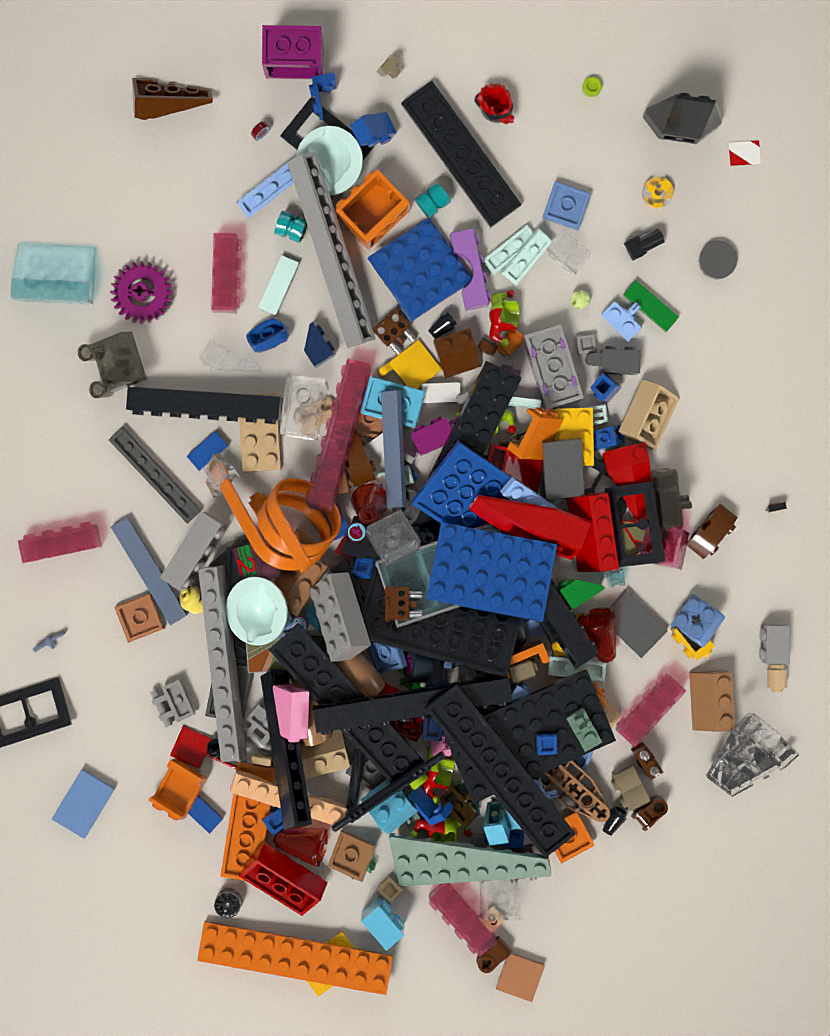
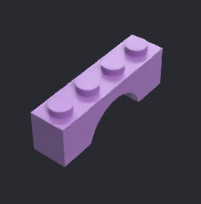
[450,229,491,311]

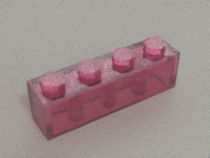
[211,233,242,313]
[18,522,102,563]
[615,673,687,747]
[428,883,497,957]

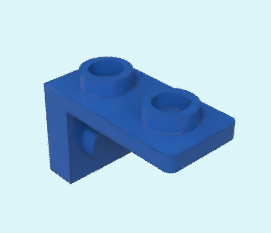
[309,73,336,120]
[593,425,625,451]
[407,787,454,826]

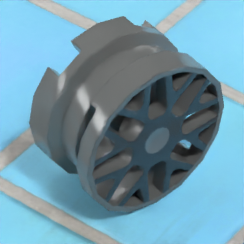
[214,888,242,919]

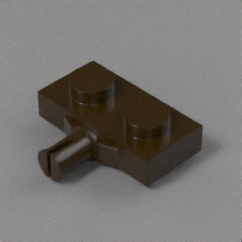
[440,786,480,828]

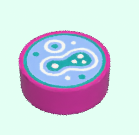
[289,616,309,631]

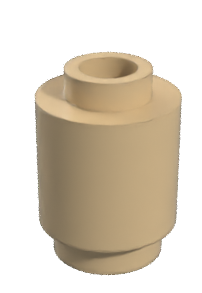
[767,664,787,692]

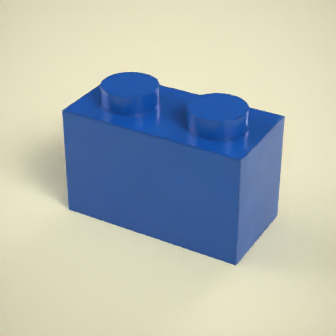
[350,112,397,147]

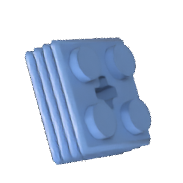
[671,594,725,647]

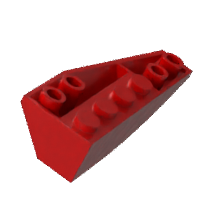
[469,495,591,560]

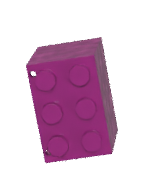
[262,25,324,79]

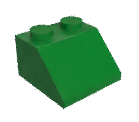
[556,577,605,610]

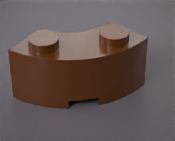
[334,429,376,487]
[686,503,738,560]

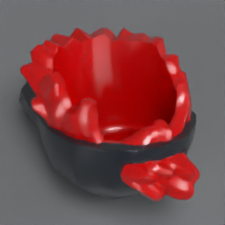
[474,83,515,125]

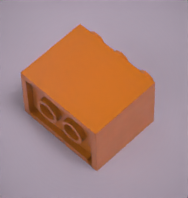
[336,169,410,251]

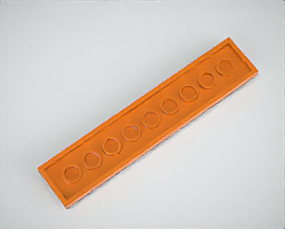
[197,921,393,995]

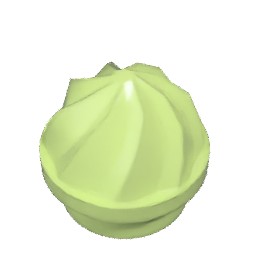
[571,290,590,310]

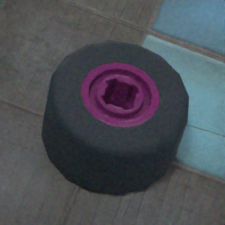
[403,652,433,683]

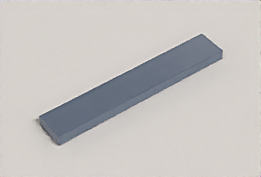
[381,390,406,508]
[111,517,187,625]

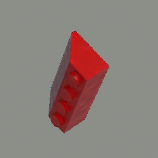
[567,491,619,572]
[239,842,328,916]

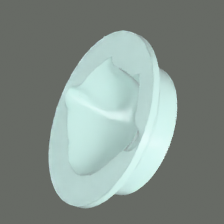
[296,126,363,195]
[226,577,288,645]

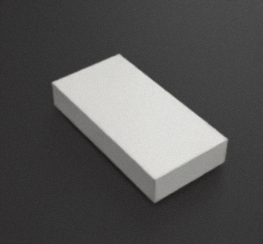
[421,383,460,403]

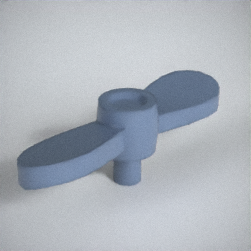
[33,631,66,652]

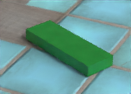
[622,280,679,332]

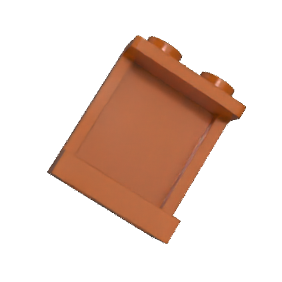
[507,407,563,460]
[507,640,550,678]
[148,759,208,821]

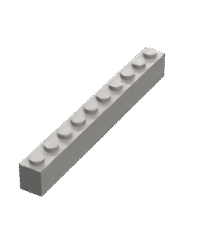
[287,152,375,348]
[198,565,247,762]

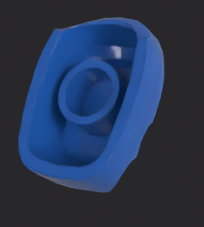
[246,318,290,353]

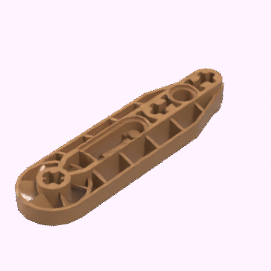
[533,761,610,822]

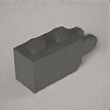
[585,346,641,375]

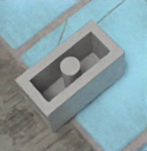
[759,625,790,665]

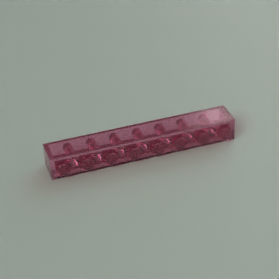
[305,359,372,514]

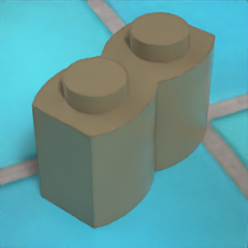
[508,658,538,683]
[611,765,650,811]

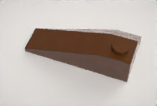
[132,78,213,120]

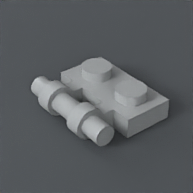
[150,679,196,727]
[243,704,271,753]

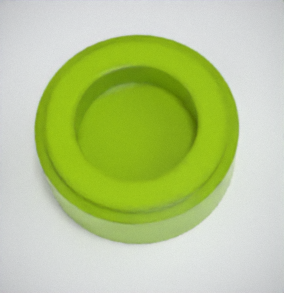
[582,77,602,98]
[409,774,428,790]

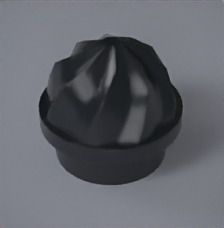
[207,739,220,758]

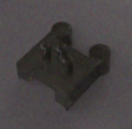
[78,332,147,398]
[651,468,692,529]

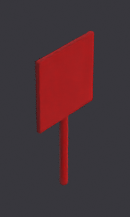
[170,726,238,770]

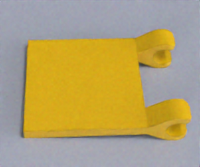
[379,340,442,389]

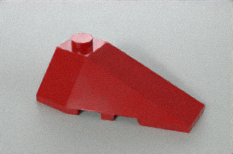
[602,443,652,523]

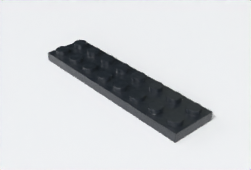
[401,81,522,229]

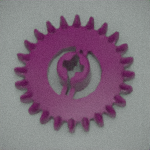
[110,261,173,324]

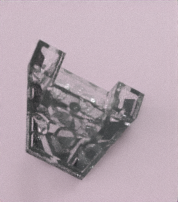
[706,713,799,797]

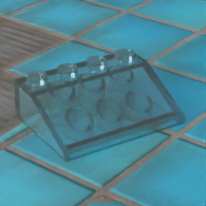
[10,243,96,305]

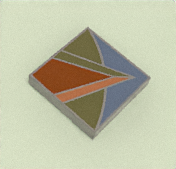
[246,631,285,673]

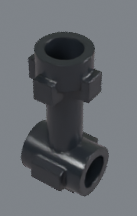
[417,527,439,544]

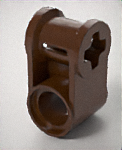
[631,795,668,831]
[476,936,512,973]

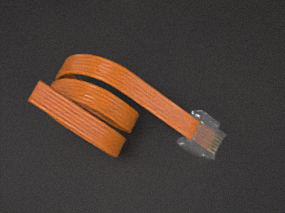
[204,453,342,573]

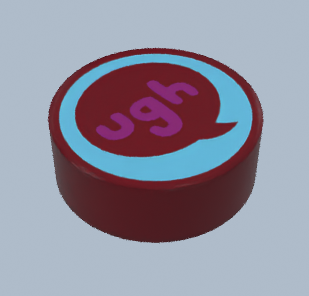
[251,122,270,141]
[347,522,366,542]

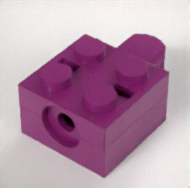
[411,416,457,457]

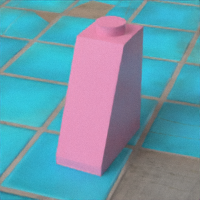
[273,684,309,742]

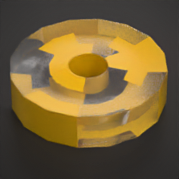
[642,177,674,209]

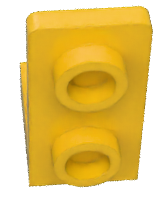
[670,627,715,660]

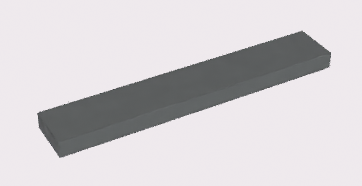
[109,427,202,524]

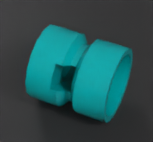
[415,182,451,219]
[274,210,307,243]

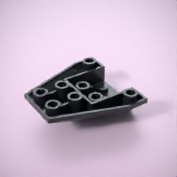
[643,93,722,144]

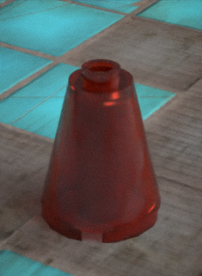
[351,483,388,524]
[577,607,616,663]
[273,828,328,867]

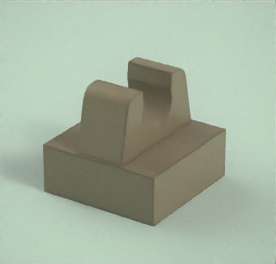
[376,55,401,79]

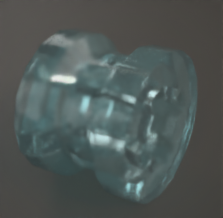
[606,567,625,588]

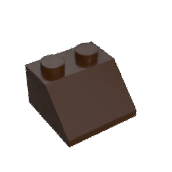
[433,328,481,379]

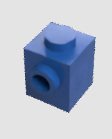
[590,373,622,402]

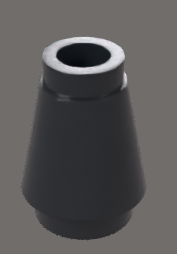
[428,312,457,339]
[602,806,628,836]

